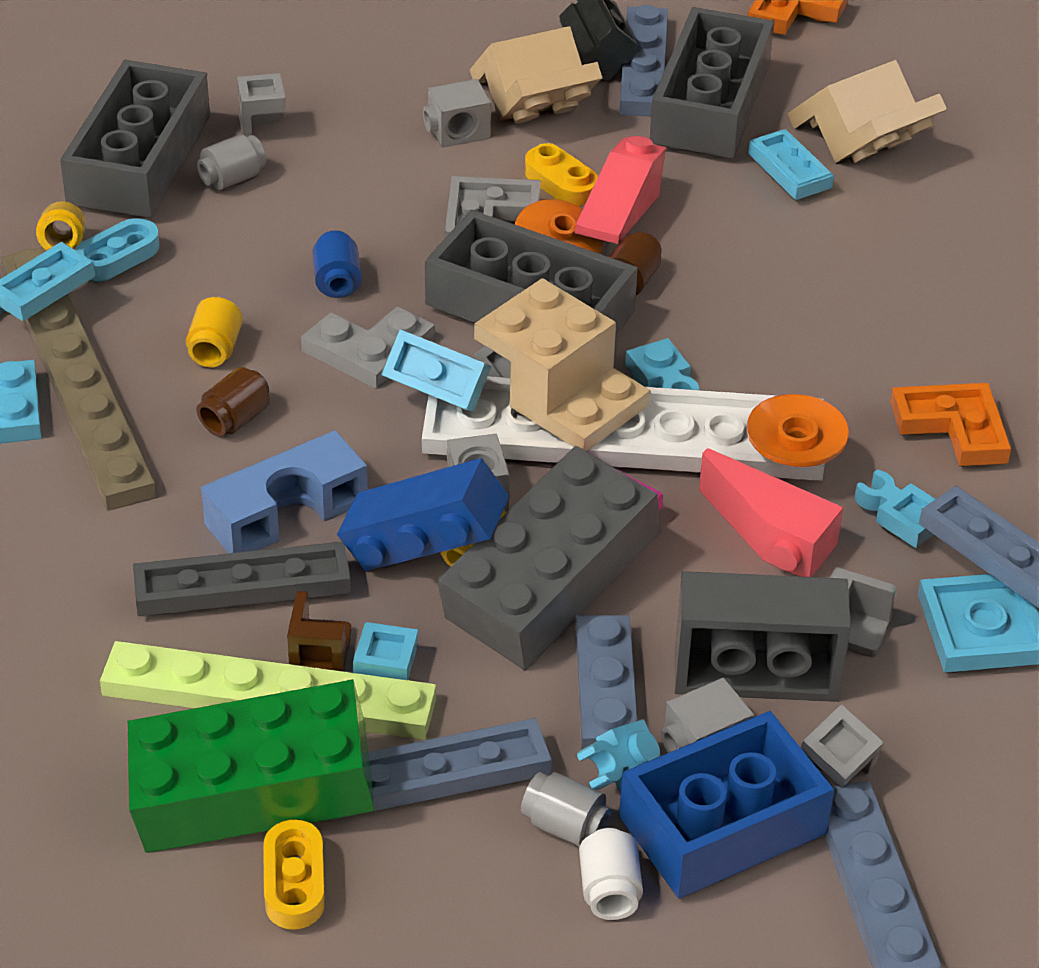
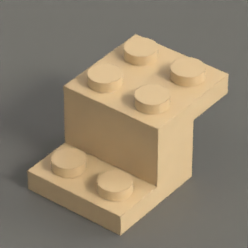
[470,26,602,124]
[787,60,947,163]
[474,278,651,451]

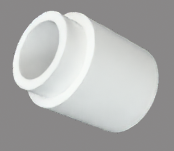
[579,828,643,920]

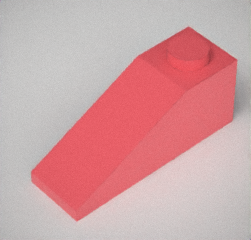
[575,136,666,244]
[699,448,843,577]

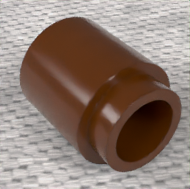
[609,232,662,295]
[196,367,270,436]

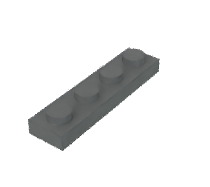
[133,542,351,616]

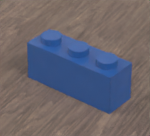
[337,458,509,571]

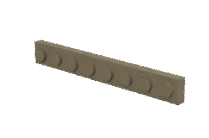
[1,247,156,511]

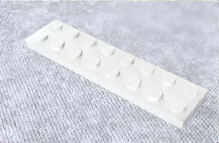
[422,376,825,481]

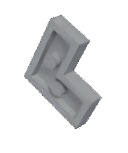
[445,176,541,238]
[301,306,435,389]

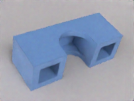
[201,430,368,553]

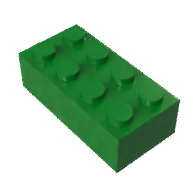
[127,679,375,853]

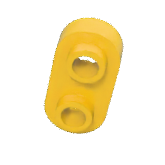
[525,143,598,206]
[263,820,325,929]

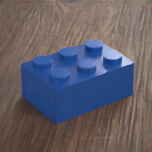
[619,710,834,899]

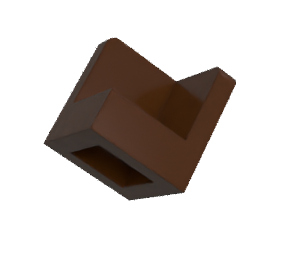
[287,591,352,672]

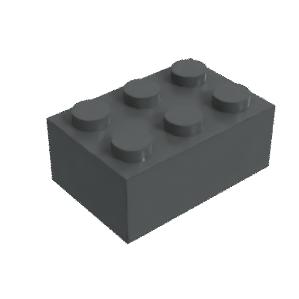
[675,571,851,702]

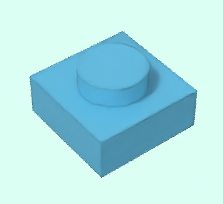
[353,622,418,680]

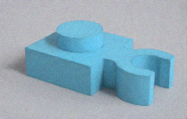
[625,338,699,390]
[854,470,935,548]
[577,719,660,790]

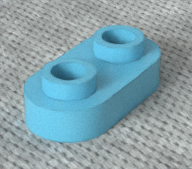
[75,218,160,282]

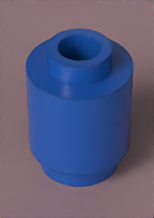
[312,231,362,298]

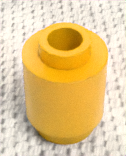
[36,201,86,251]
[186,297,243,367]

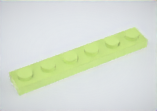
[100,641,436,740]

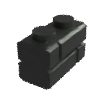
[559,0,639,81]

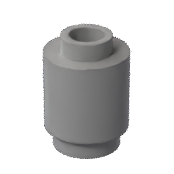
[197,134,267,191]
[521,772,611,847]

